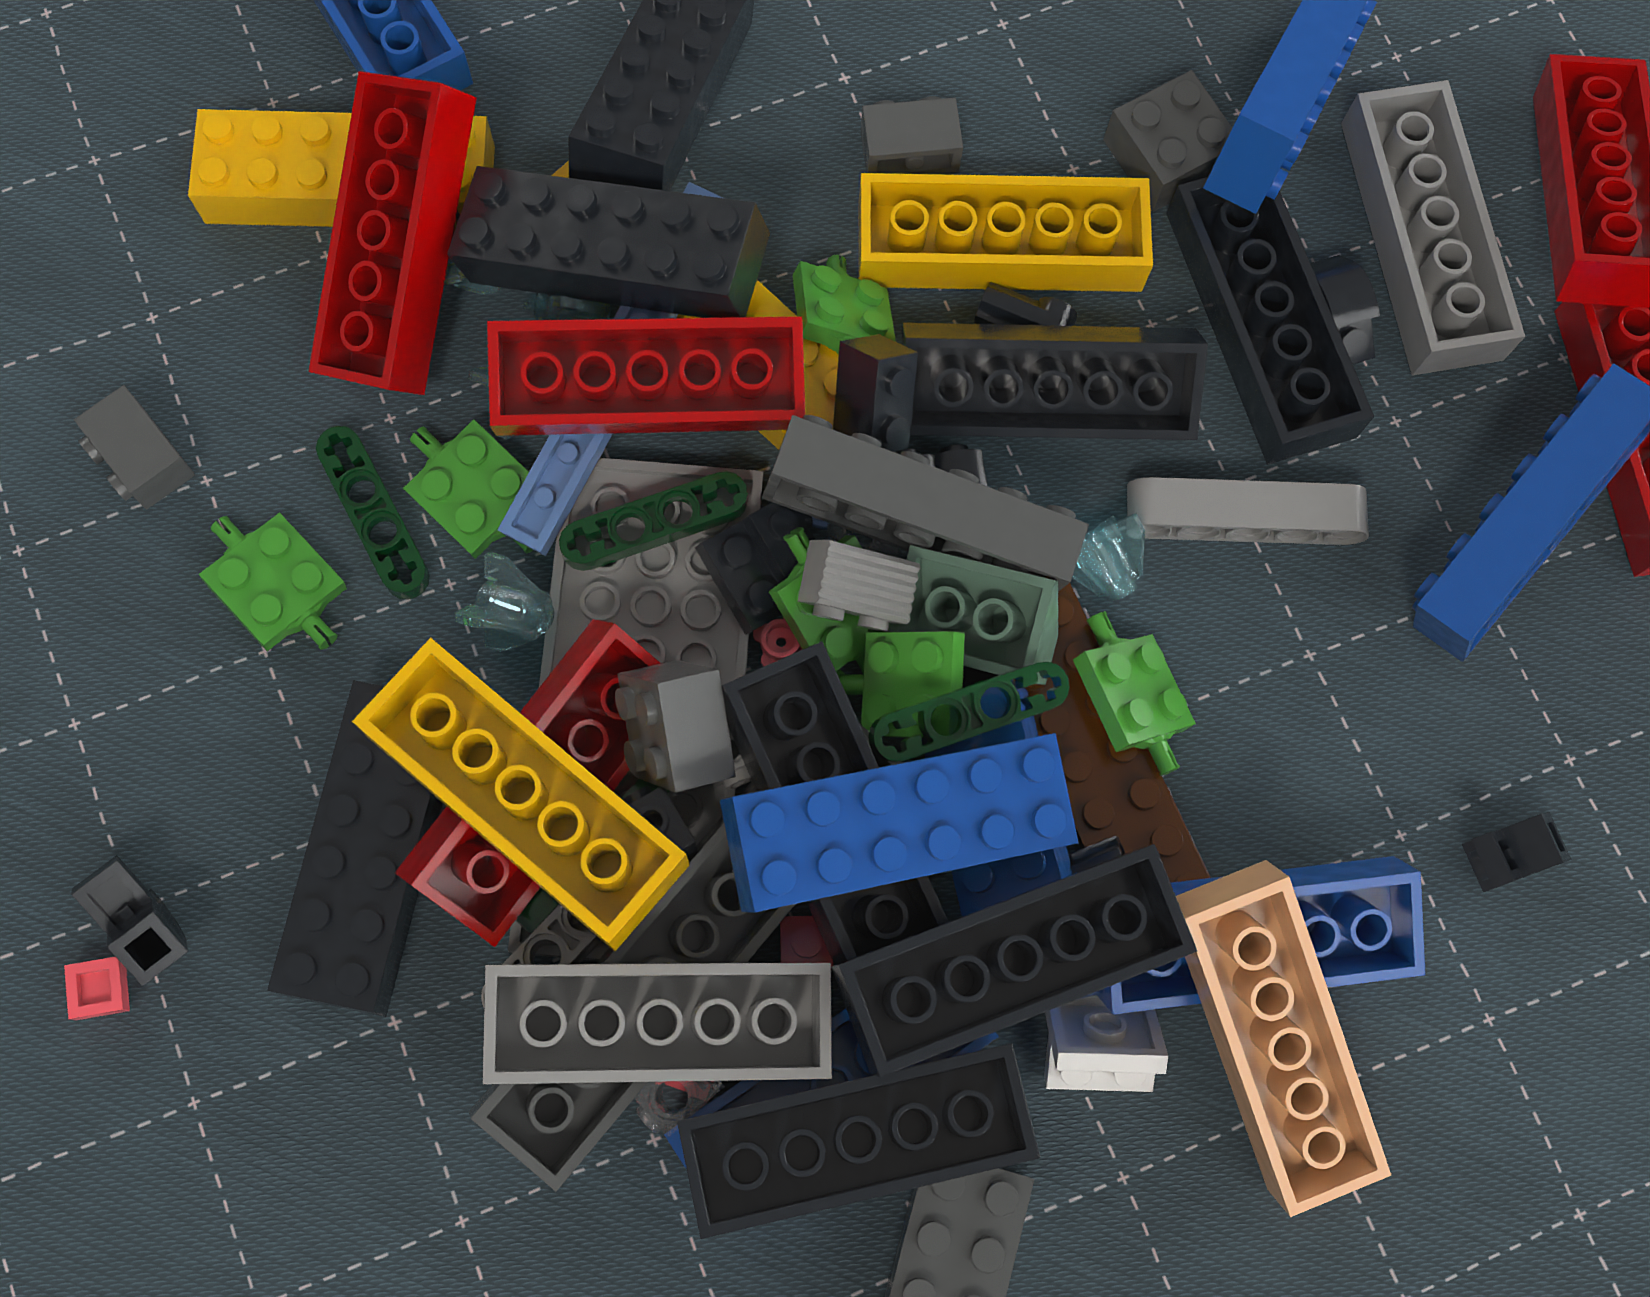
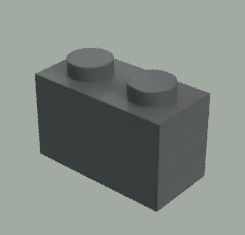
[860,96,963,174]
[73,385,196,510]

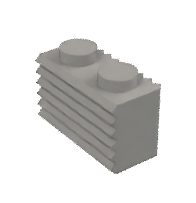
[797,540,921,632]

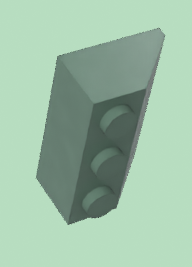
[888,545,1058,685]

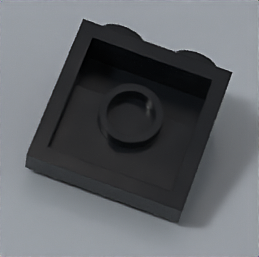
[695,502,815,635]

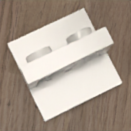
[1044,995,1168,1092]

